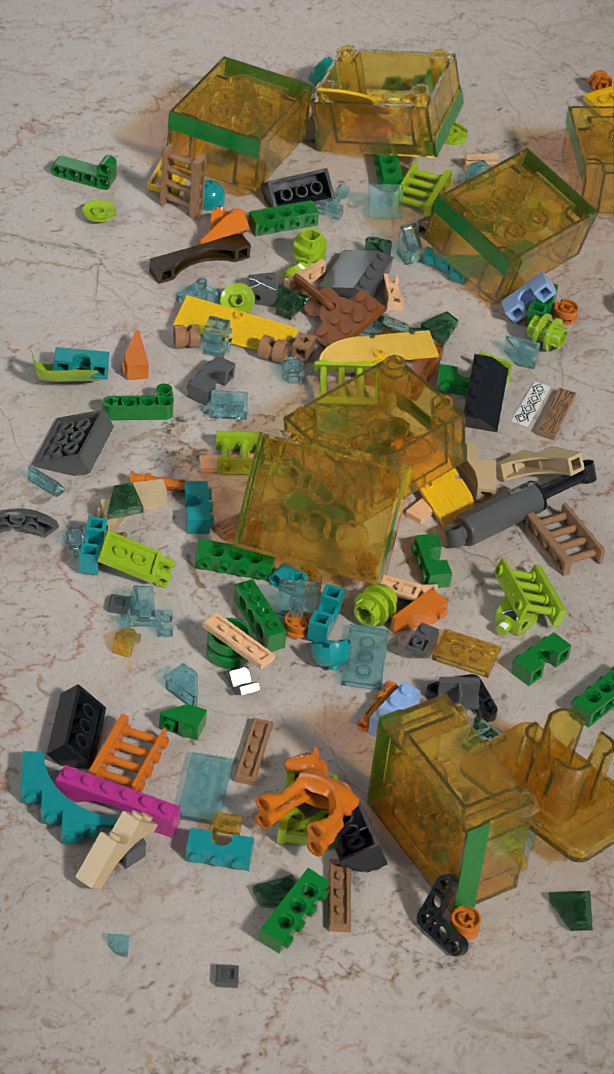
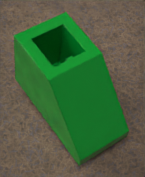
[159,704,207,740]

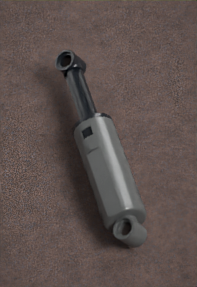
[444,459,597,548]

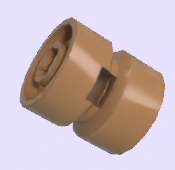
[173,324,201,348]
[258,335,289,364]

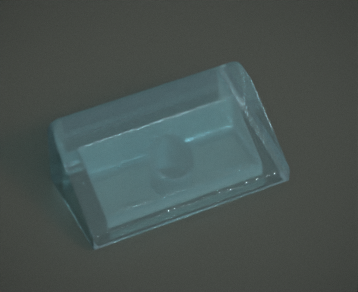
[28,465,65,497]

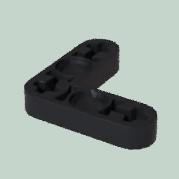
[426,674,498,722]
[417,874,469,957]

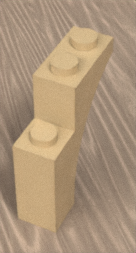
[440,440,496,503]
[496,446,585,482]
[97,479,167,533]
[75,810,158,889]

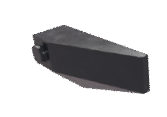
[335,800,388,873]

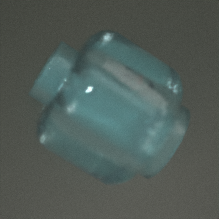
[281,356,305,384]

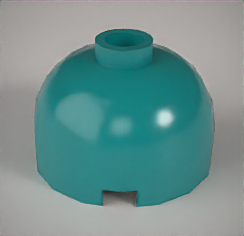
[308,56,339,87]
[203,179,225,211]
[311,639,351,670]

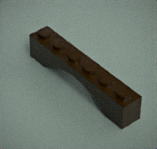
[149,233,251,284]

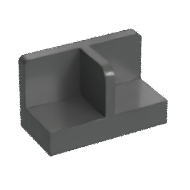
[437,677,480,709]

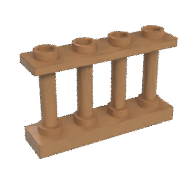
[159,143,207,219]
[525,503,605,576]

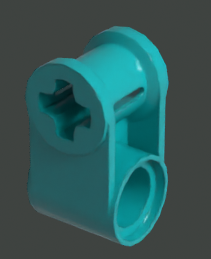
[269,563,307,597]

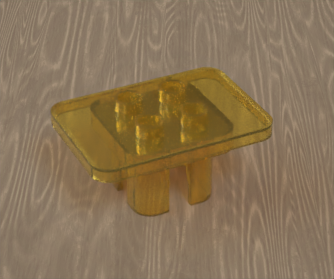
[459,708,614,863]

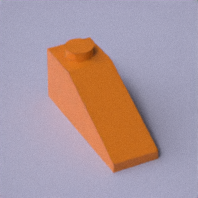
[200,208,250,244]
[121,330,149,380]
[390,589,448,633]

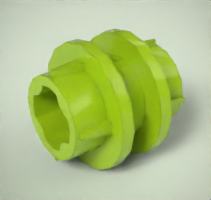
[292,227,327,263]
[526,313,568,351]
[354,584,397,627]

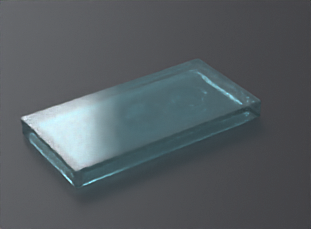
[341,624,389,691]
[179,752,233,826]

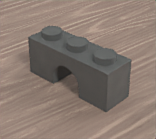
[187,355,235,406]

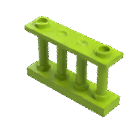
[391,160,452,218]
[313,359,388,411]
[215,430,293,476]
[494,558,567,627]

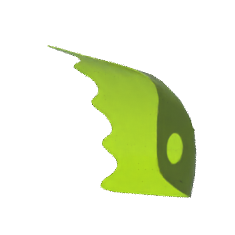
[31,350,101,382]

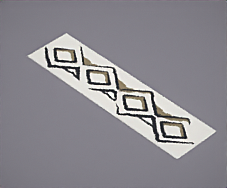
[511,381,551,427]

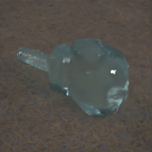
[63,528,85,558]

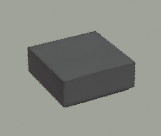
[108,594,131,615]
[215,964,239,988]

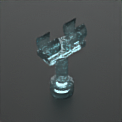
[317,184,350,220]
[120,609,173,638]

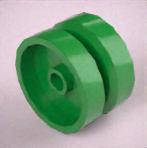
[206,618,252,669]

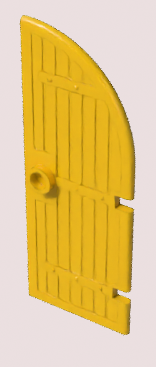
[317,88,394,113]
[173,295,299,350]
[319,330,438,363]
[390,433,475,528]

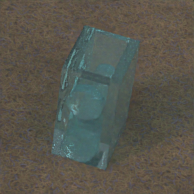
[203,316,232,358]
[210,390,248,420]

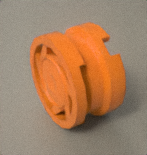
[588,70,613,91]
[553,299,579,325]
[284,609,311,640]
[450,905,481,940]

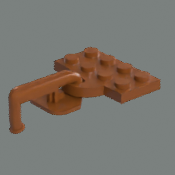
[293,274,386,348]

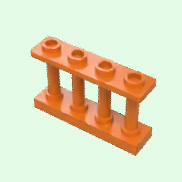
[88,714,169,792]

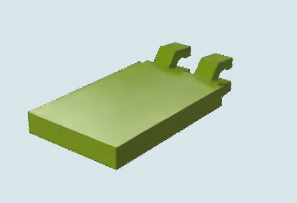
[97,530,175,588]

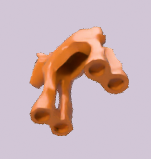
[255,746,360,857]

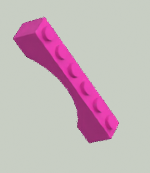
[55,765,181,838]

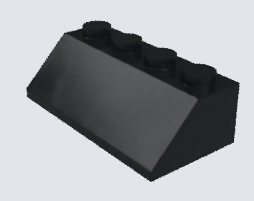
[261,168,336,207]
[462,354,509,432]
[46,684,106,770]

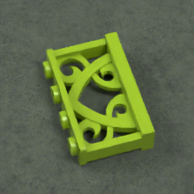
[277,771,338,850]

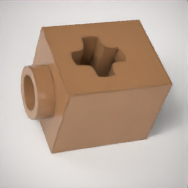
[291,332,316,363]

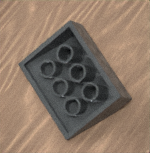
[318,250,394,300]
[33,409,114,476]

